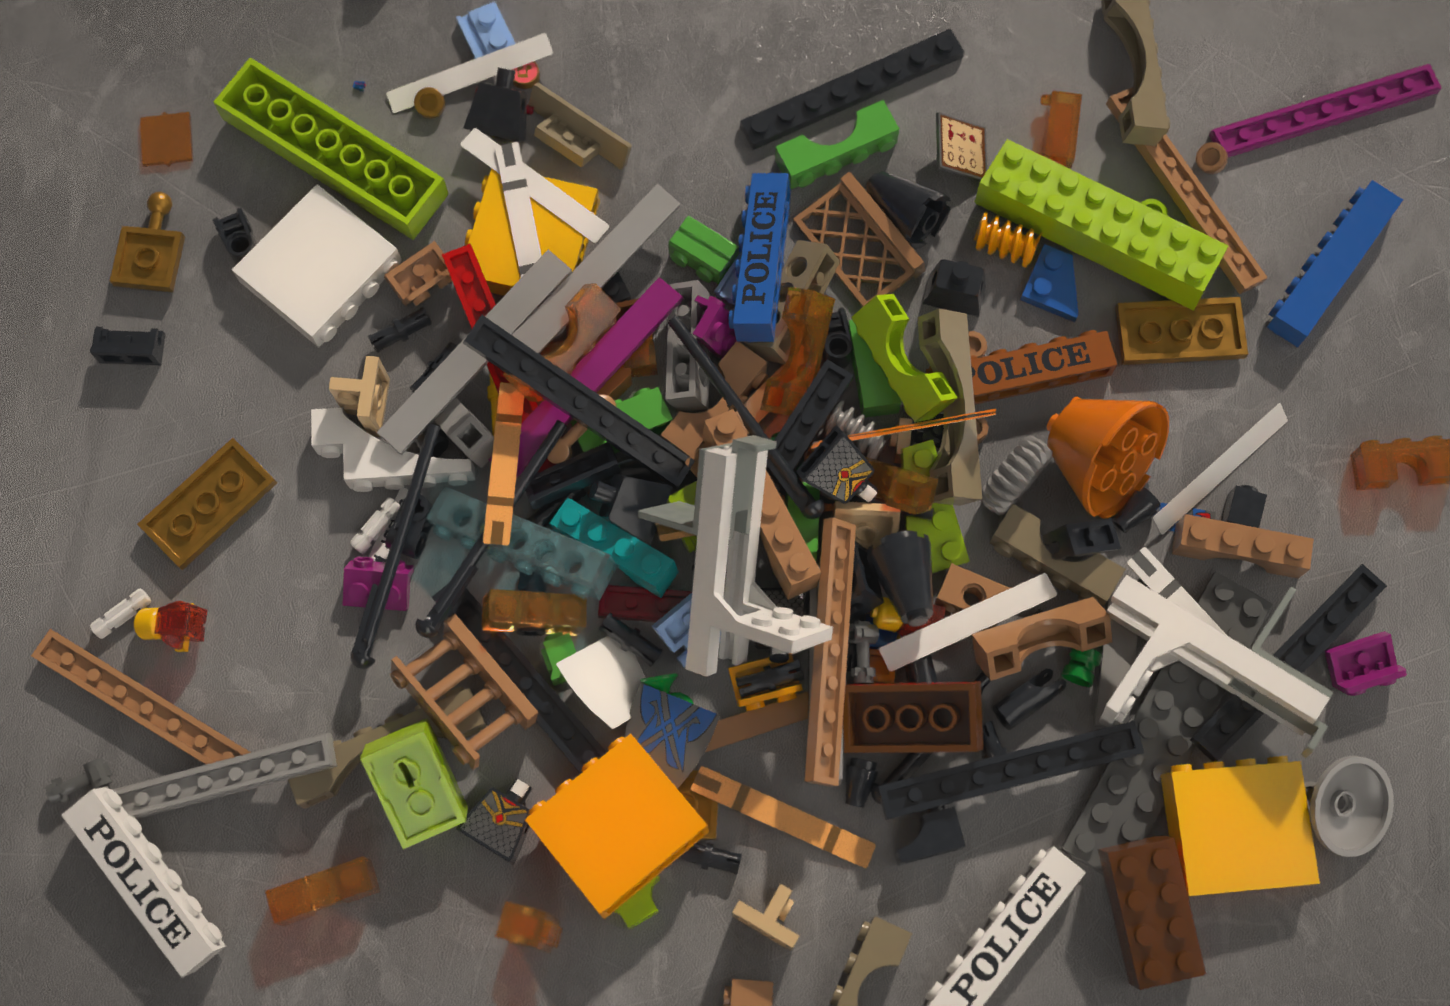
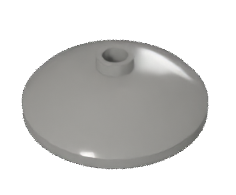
[1310,756,1394,857]

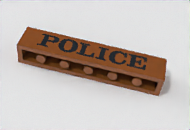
[925,330,1117,412]

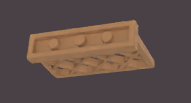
[793,172,925,307]

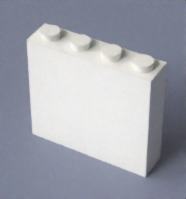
[232,184,402,348]

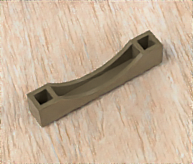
[1101,0,1170,146]
[917,309,982,506]
[288,687,487,809]

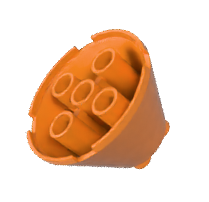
[1046,396,1169,519]

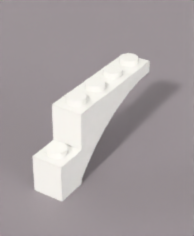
[311,407,476,492]

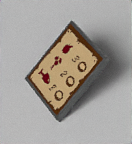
[936,112,987,182]

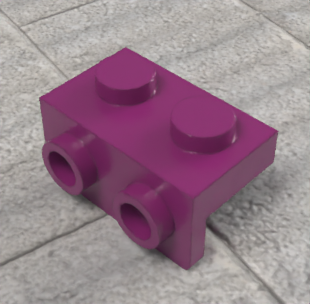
[693,295,737,359]
[343,556,414,611]
[1325,631,1407,696]

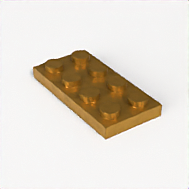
[1115,297,1248,365]
[137,438,277,570]

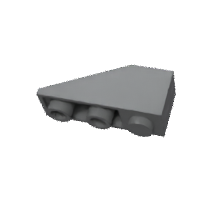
[434,397,494,468]

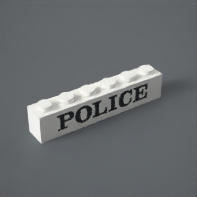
[62,787,226,977]
[925,846,1086,1006]

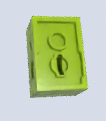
[360,718,468,849]

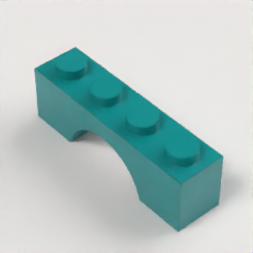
[550,497,679,598]

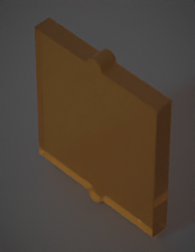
[140,112,193,167]

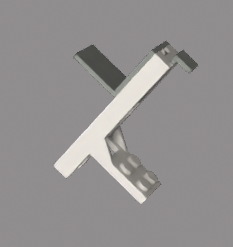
[638,435,833,676]
[1099,575,1333,758]

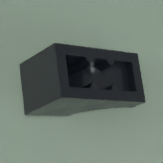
[894,805,966,866]

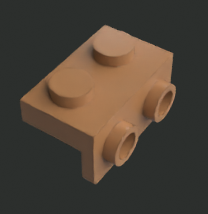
[384,241,452,307]

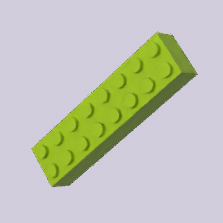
[213,57,449,240]
[974,139,1229,311]

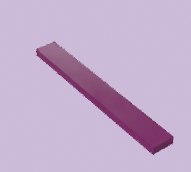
[1209,63,1442,158]
[488,277,683,479]

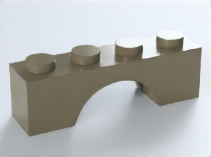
[990,504,1126,607]
[829,916,912,1006]

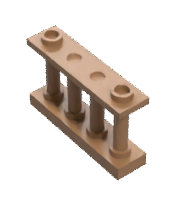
[390,614,538,770]

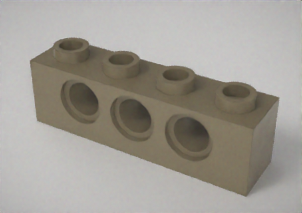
[744,240,840,365]

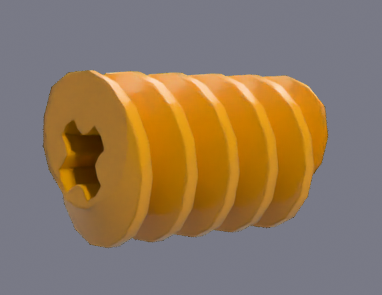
[974,212,1042,268]

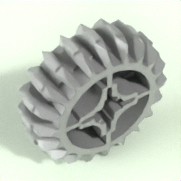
[980,435,1053,515]

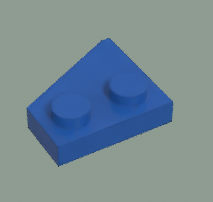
[1020,244,1079,322]

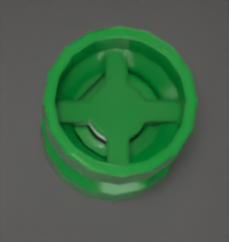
[1061,648,1103,687]

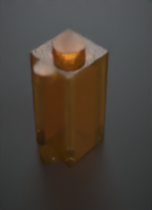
[1038,90,1082,169]

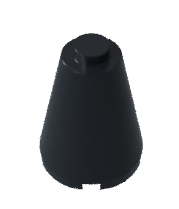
[866,171,951,249]
[866,531,933,627]

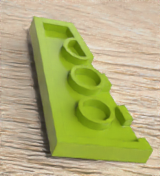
[901,439,970,573]

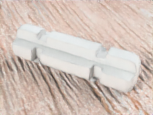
[350,497,401,554]
[90,588,151,639]

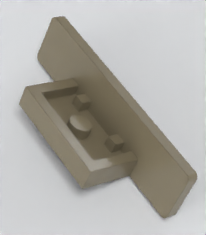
[528,83,632,169]

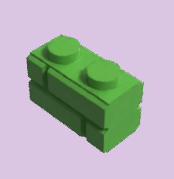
[668,216,740,284]

